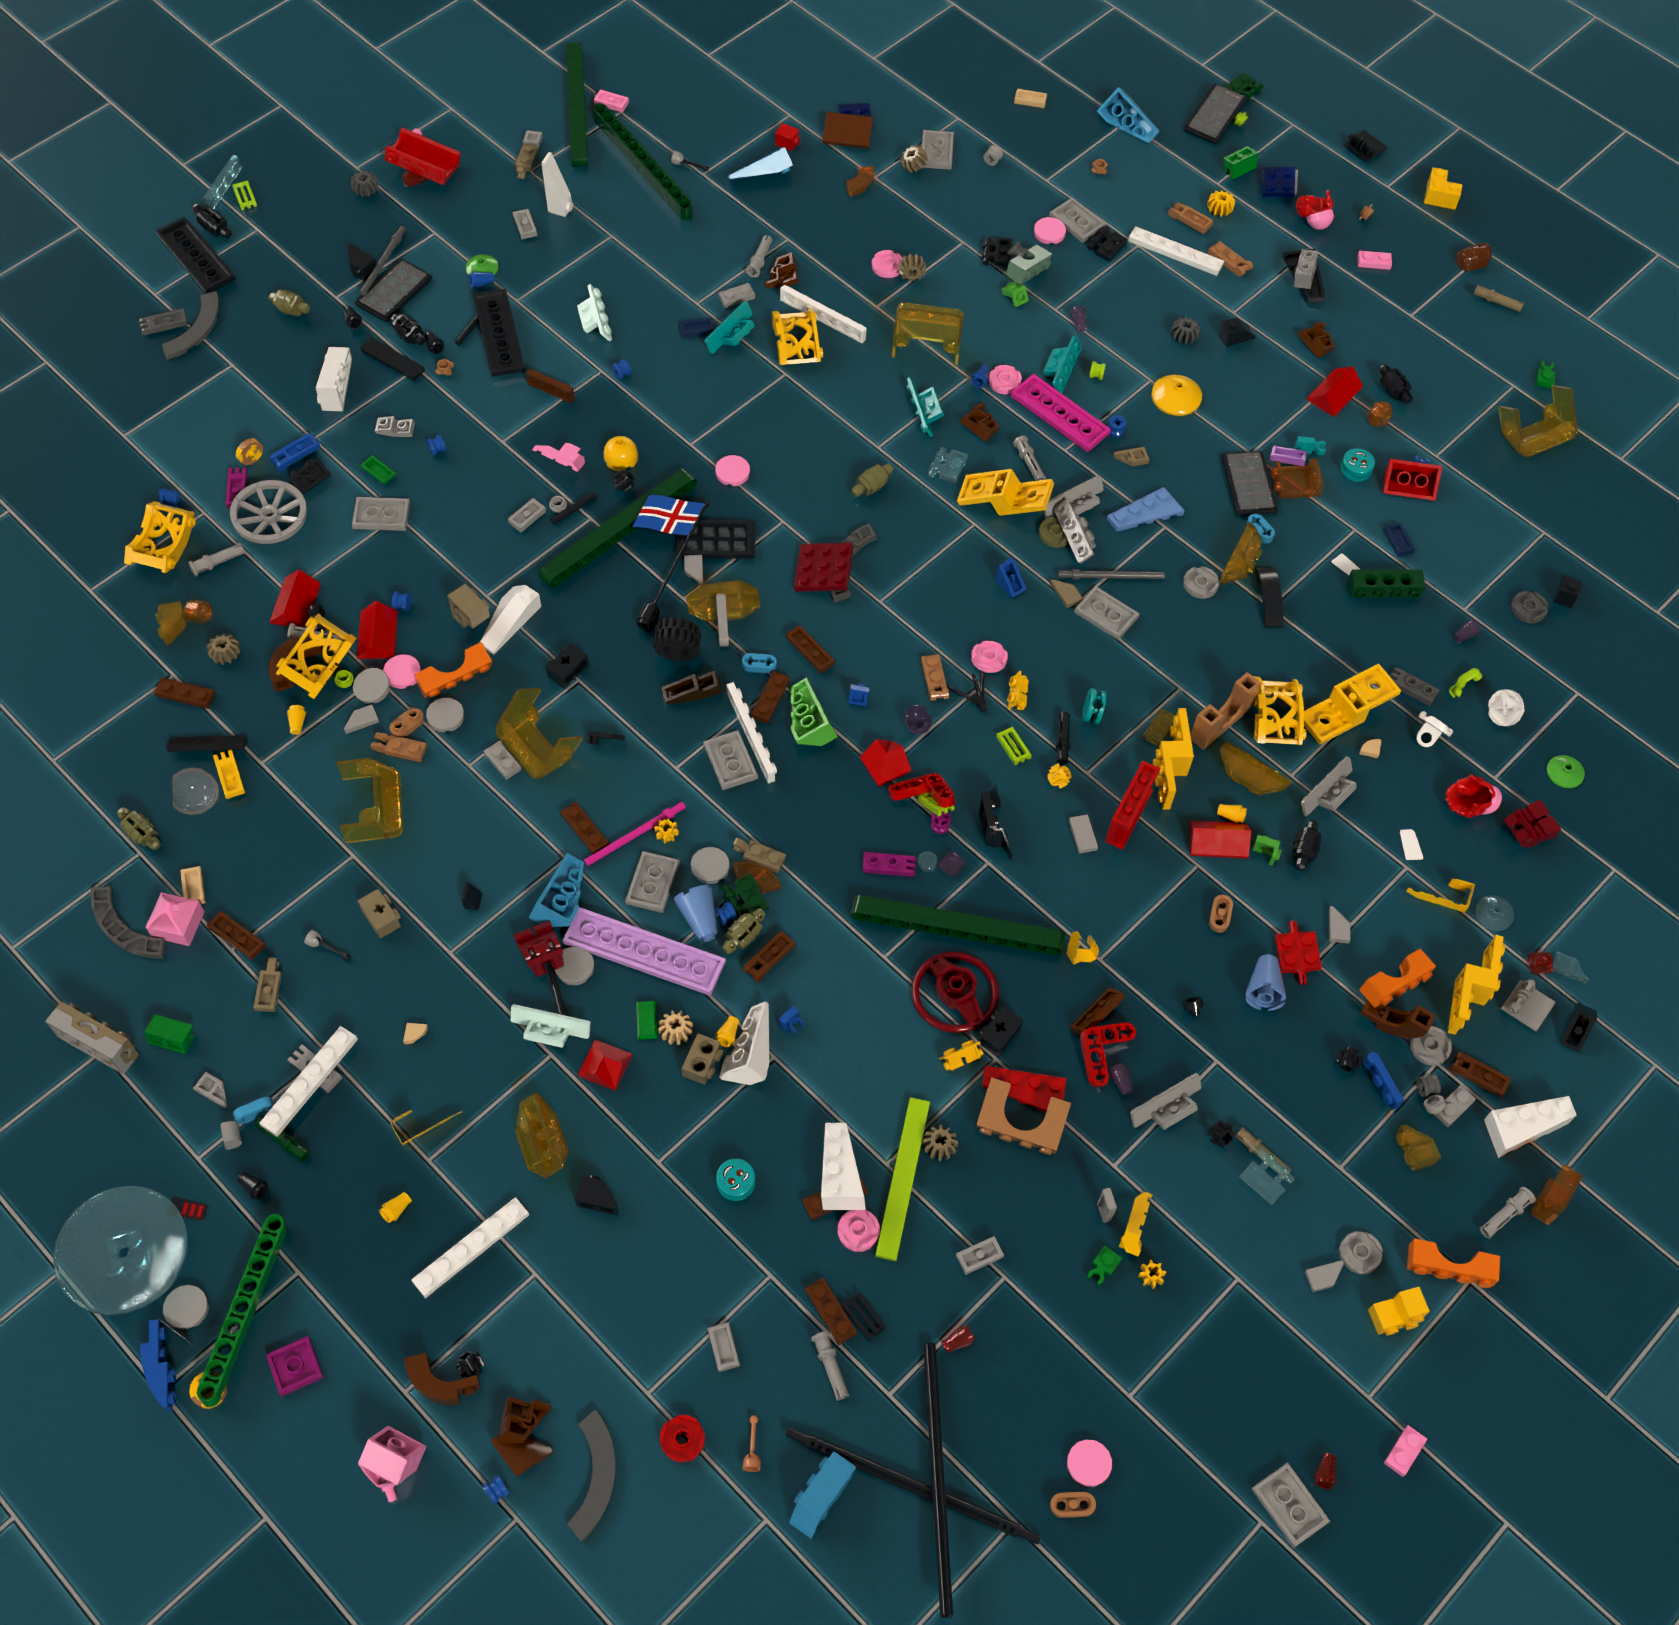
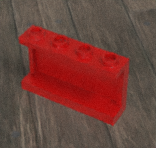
[385,127,461,185]
[1105,761,1160,850]

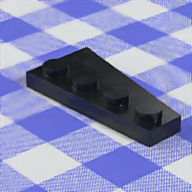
[1282,249,1325,303]

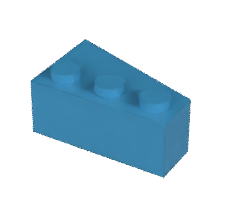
[789,1452,856,1539]

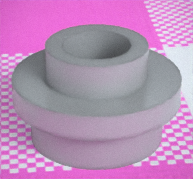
[549,496,567,513]

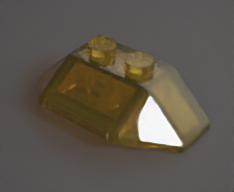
[1220,522,1263,584]
[686,580,760,622]
[1220,742,1292,795]
[515,1093,569,1178]

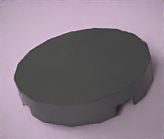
[1511,591,1548,623]

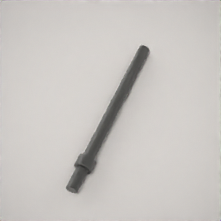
[360,226,406,296]
[1058,569,1165,580]

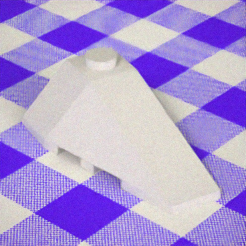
[542,152,573,217]
[480,585,541,654]
[719,1001,769,1085]

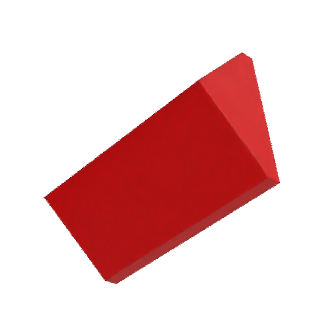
[1306,366,1363,417]
[1383,458,1443,501]
[269,570,321,628]
[357,601,398,659]
[1189,820,1251,858]

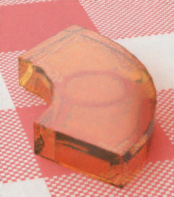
[846,166,875,196]
[732,861,781,894]

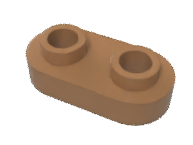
[389,708,424,738]
[1209,895,1233,933]
[1050,1492,1096,1518]

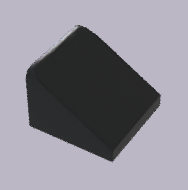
[461,882,482,910]

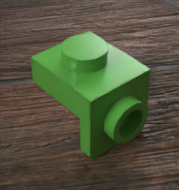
[1001,282,1029,307]
[1252,835,1282,866]

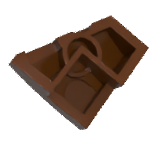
[765,252,799,288]
[1298,322,1335,358]
[960,402,1000,442]
[498,1397,552,1444]
[490,1434,553,1478]

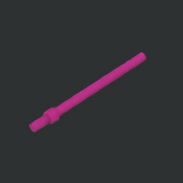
[584,802,686,866]

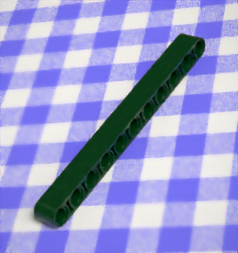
[566,42,588,167]
[593,103,693,220]
[538,469,697,588]
[850,895,1065,955]

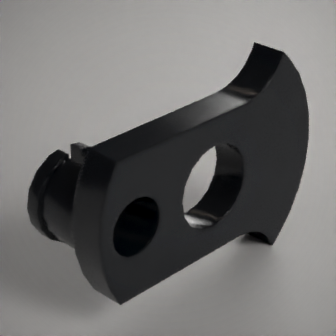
[587,731,625,745]

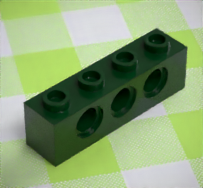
[1347,569,1426,598]

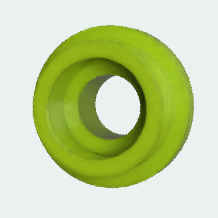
[1234,112,1248,127]
[335,670,354,688]

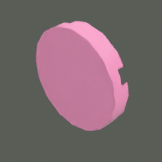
[1034,217,1066,244]
[872,250,903,278]
[988,365,1022,395]
[715,455,750,486]
[971,641,1008,673]
[383,654,421,689]
[838,1210,880,1252]
[1067,1440,1112,1487]

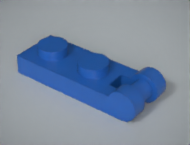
[269,433,321,472]
[1362,1052,1404,1110]

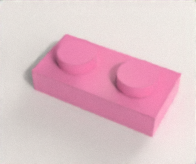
[594,89,629,113]
[1357,251,1392,270]
[1384,1425,1427,1477]

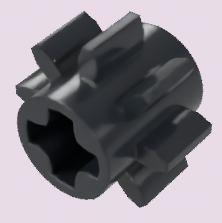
[613,469,635,492]
[1335,1047,1363,1072]
[1208,1120,1235,1148]
[455,1351,485,1378]

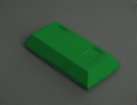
[360,455,397,485]
[636,1001,658,1040]

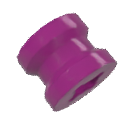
[931,812,951,834]

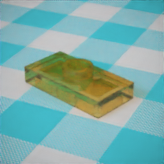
[1143,708,1176,746]

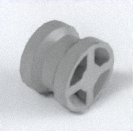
[983,145,1003,166]

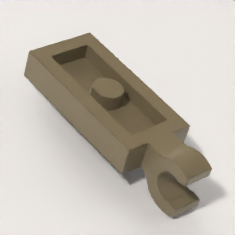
[515,144,539,179]
[733,838,786,873]
[253,958,282,1012]

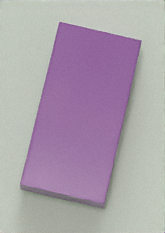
[1270,446,1307,466]

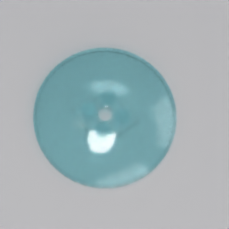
[53,1186,188,1315]

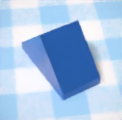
[995,557,1027,598]

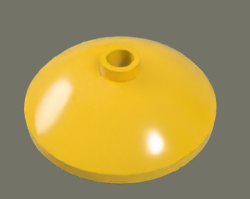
[1151,375,1202,416]

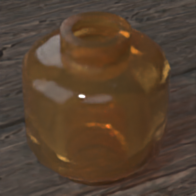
[1367,401,1393,427]
[184,599,213,624]

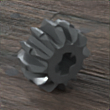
[351,170,378,198]
[1171,316,1200,345]

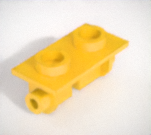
[1007,671,1029,710]
[939,1040,983,1071]

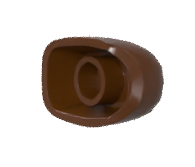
[1455,243,1492,271]

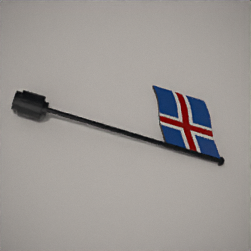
[632,495,709,631]

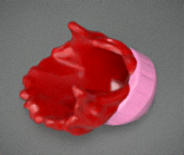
[1295,190,1334,230]
[1445,774,1502,818]

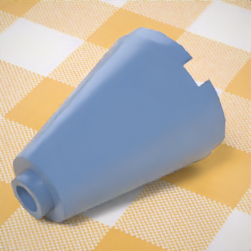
[674,885,717,942]
[1245,954,1286,1011]

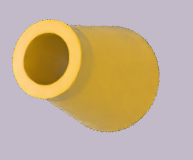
[287,705,306,734]
[1217,804,1247,823]
[715,1016,739,1047]
[379,1192,412,1223]

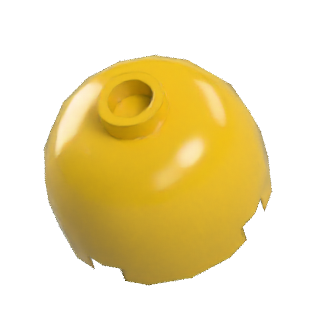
[603,436,638,471]

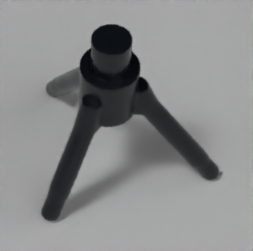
[947,671,988,712]

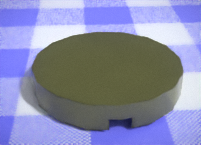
[1039,516,1069,548]

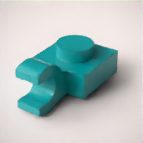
[1294,436,1326,456]

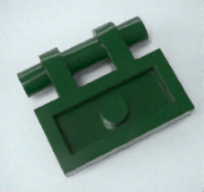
[1225,73,1264,101]
[722,873,769,919]

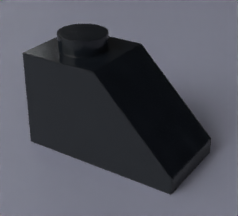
[348,244,376,282]
[1218,317,1256,347]
[1554,574,1582,608]
[1560,1002,1598,1052]
[575,1175,619,1216]

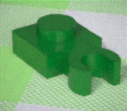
[1536,361,1556,389]
[1087,1245,1122,1287]

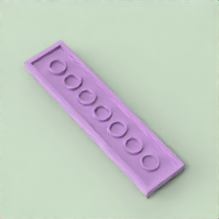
[563,907,726,996]

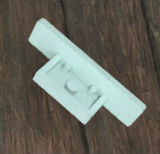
[577,284,612,342]
[510,1004,591,1048]

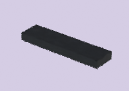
[361,338,425,381]
[166,735,248,752]

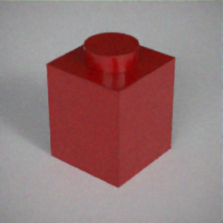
[775,123,800,151]

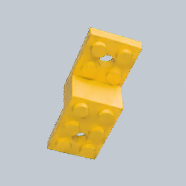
[957,469,1054,516]
[1304,664,1401,745]
[1153,708,1194,810]
[1447,935,1505,1035]

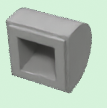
[221,1121,242,1150]

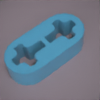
[1247,514,1275,543]
[742,653,777,673]
[233,1097,274,1124]

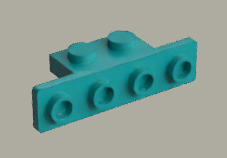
[704,301,755,354]
[1043,336,1082,394]
[907,377,945,437]

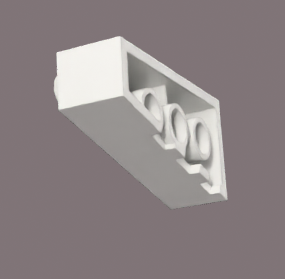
[316,347,352,411]
[1484,1096,1576,1158]
[821,1123,866,1210]

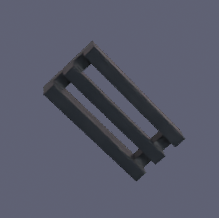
[842,1292,886,1341]

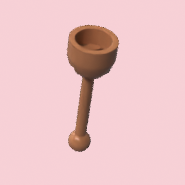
[742,1415,761,1472]

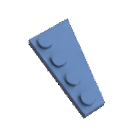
[1106,487,1184,532]

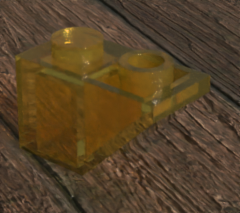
[156,601,187,645]
[1396,1125,1441,1171]

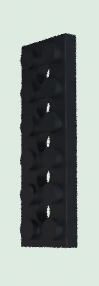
[156,217,236,294]
[473,289,525,377]

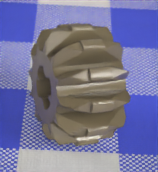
[900,144,928,173]
[898,253,926,282]
[207,633,240,665]
[922,1124,958,1162]

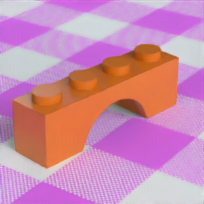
[414,642,492,698]
[1359,949,1436,1008]
[1407,1238,1500,1288]

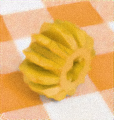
[1207,190,1235,217]

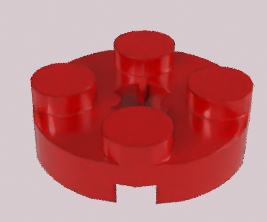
[660,1415,705,1463]

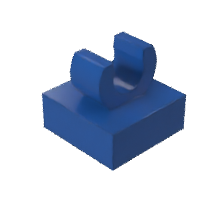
[159,488,181,508]
[848,683,869,707]
[779,1006,804,1034]

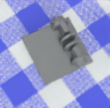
[1501,979,1555,1031]

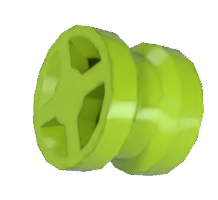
[1089,361,1106,380]

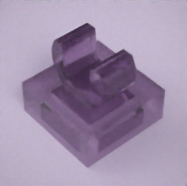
[938,851,966,878]

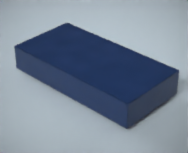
[679,318,714,338]
[1383,522,1415,557]

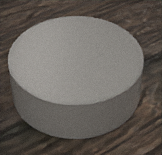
[1424,1095,1446,1114]

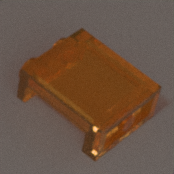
[1271,458,1324,499]
[1529,1165,1583,1225]

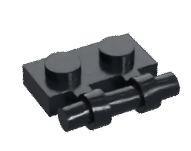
[1087,226,1128,262]
[981,237,1013,267]

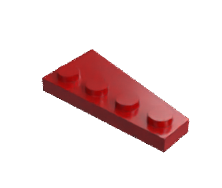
[982,1066,1066,1113]

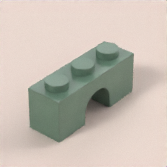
[1005,245,1052,284]

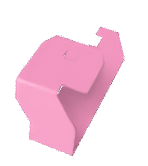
[532,443,585,472]

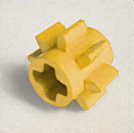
[1047,763,1071,789]
[654,818,679,844]
[1138,1260,1166,1289]

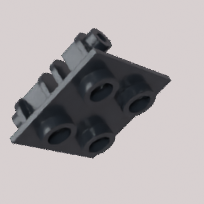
[1344,130,1387,162]

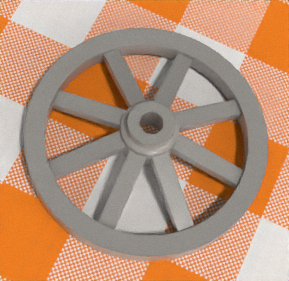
[230,480,307,544]

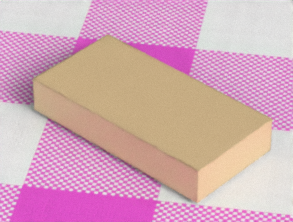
[1014,89,1047,108]
[180,866,206,904]

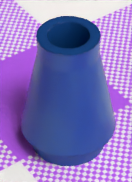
[469,272,494,288]
[971,364,989,388]

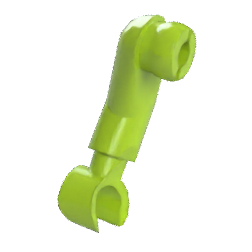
[1449,668,1482,698]

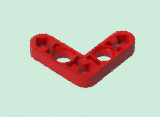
[889,773,955,808]
[1080,1022,1136,1087]

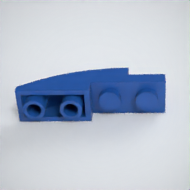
[140,1319,176,1413]

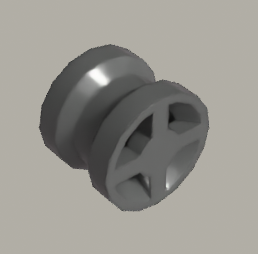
[1007,241,1027,258]
[1416,1074,1441,1097]

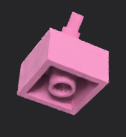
[146,892,205,946]
[358,1426,426,1502]

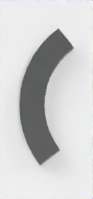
[162,291,220,360]
[830,523,877,603]
[91,886,166,959]
[567,1409,616,1542]

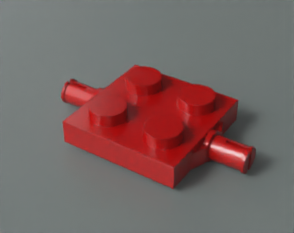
[1275,921,1322,985]

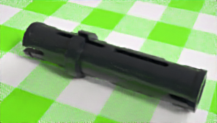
[1056,712,1071,765]

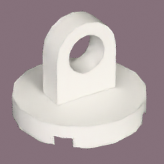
[1488,689,1525,726]
[1416,711,1453,747]

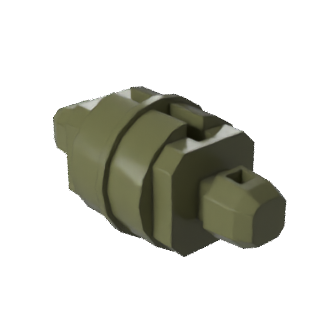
[268,289,310,316]
[851,464,894,497]
[117,807,161,850]
[722,908,766,954]

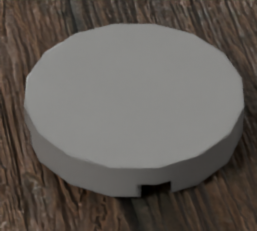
[1183,566,1219,599]
[353,668,390,704]
[426,698,464,732]
[691,847,730,884]
[555,946,595,986]
[1410,1026,1452,1066]
[1339,1231,1383,1274]
[163,1285,209,1330]

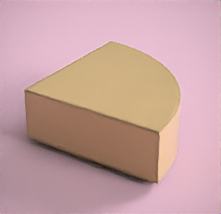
[1359,739,1381,758]
[403,1023,428,1044]

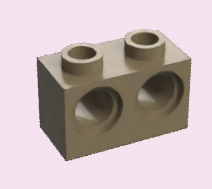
[682,1033,723,1085]

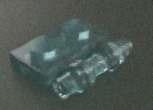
[928,447,968,484]
[1239,1150,1296,1205]

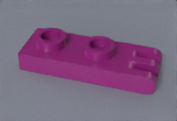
[225,467,248,508]
[863,852,916,877]

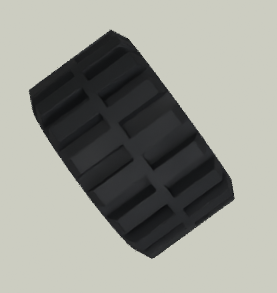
[653,617,701,661]

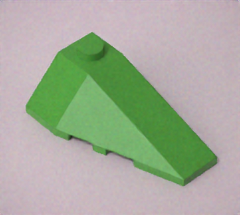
[791,677,838,746]

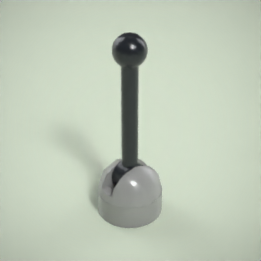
[671,151,709,172]
[304,930,351,961]

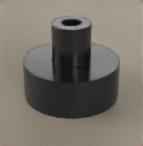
[1182,996,1204,1016]

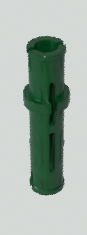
[255,1115,310,1162]

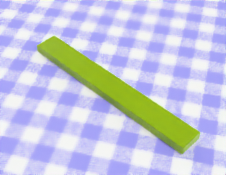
[875,1097,930,1261]

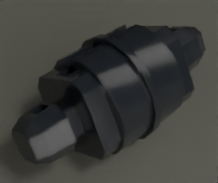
[192,204,232,238]
[391,313,425,345]
[1379,364,1413,404]
[1292,820,1322,871]

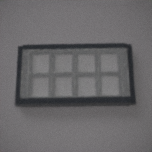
[1183,83,1248,145]
[355,259,433,322]
[1221,451,1278,516]
[676,520,756,559]

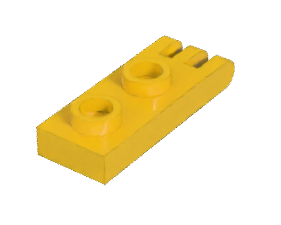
[213,749,245,799]

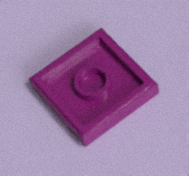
[266,1336,324,1397]

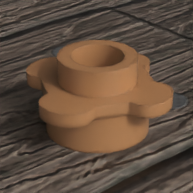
[1091,159,1108,174]
[1359,204,1374,221]
[435,359,454,376]

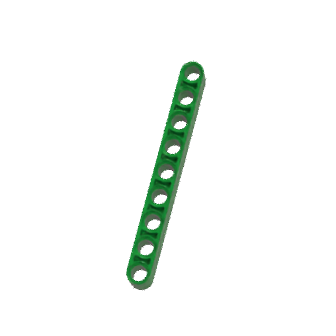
[196,1214,287,1407]

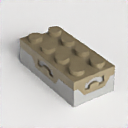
[45,1001,139,1075]

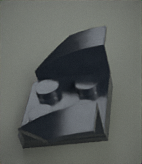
[978,784,1012,859]

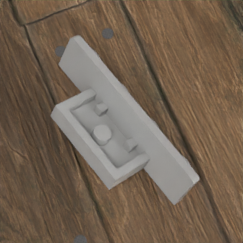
[1044,475,1104,518]
[1054,499,1096,564]
[1301,756,1357,817]
[1130,1073,1202,1130]

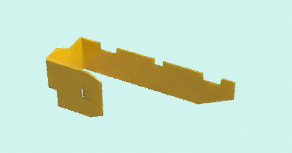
[1406,879,1475,912]
[1066,931,1099,965]
[390,1110,462,1145]
[1119,1192,1152,1257]

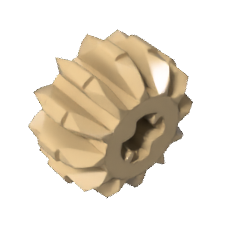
[658,1010,693,1045]

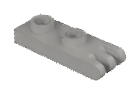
[287,1044,342,1093]

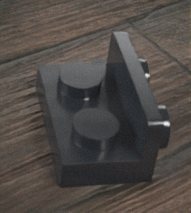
[288,457,331,495]

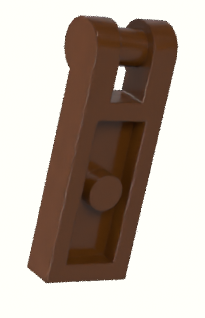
[743,931,796,983]
[1449,1052,1511,1098]

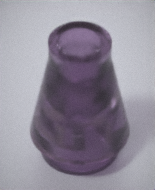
[1070,306,1087,332]
[1453,619,1481,643]
[1109,1063,1134,1095]

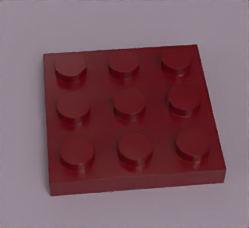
[794,542,854,592]

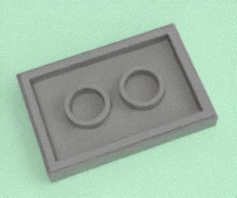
[922,130,954,170]
[1049,197,1106,243]
[352,497,411,531]
[1074,586,1140,640]
[703,730,758,790]
[625,851,680,913]
[1251,1462,1330,1548]

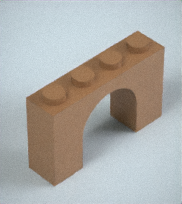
[1190,672,1262,750]
[976,1078,1071,1155]

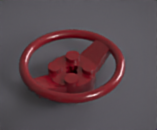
[911,952,999,1033]

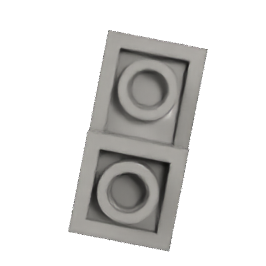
[375,416,415,437]

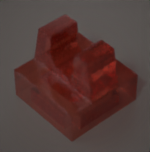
[1527,952,1553,974]

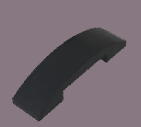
[1256,567,1283,628]

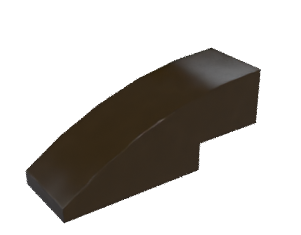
[661,670,724,704]

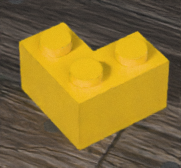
[1424,167,1462,210]
[1368,1287,1430,1336]

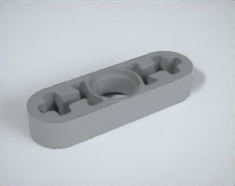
[716,593,729,647]

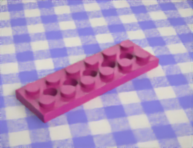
[1011,374,1111,452]

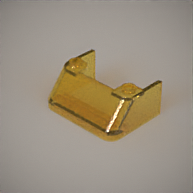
[892,303,964,365]
[1498,385,1577,457]
[496,688,583,779]
[337,758,403,843]

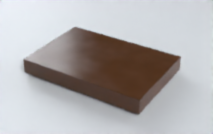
[823,112,873,149]

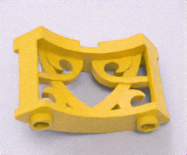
[772,308,823,365]
[124,501,196,573]
[276,614,356,699]
[1253,676,1306,745]

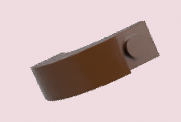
[269,636,322,692]
[1360,1000,1436,1038]
[404,1353,481,1405]

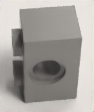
[1294,249,1318,289]

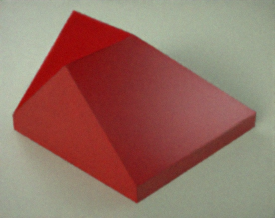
[860,739,911,787]
[578,1040,632,1091]

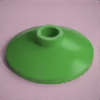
[466,254,499,275]
[1546,755,1585,788]

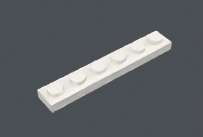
[1128,226,1224,276]
[780,285,867,343]
[727,682,777,783]
[259,1026,358,1137]
[411,1197,529,1298]

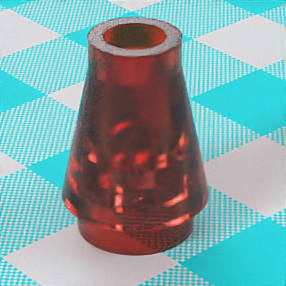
[402,171,427,188]
[942,1324,975,1353]
[1314,1453,1337,1490]

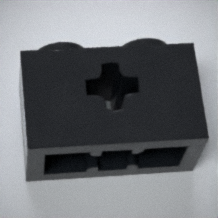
[546,644,589,689]
[979,1006,1024,1058]

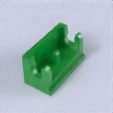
[1223,146,1258,180]
[144,1014,194,1054]

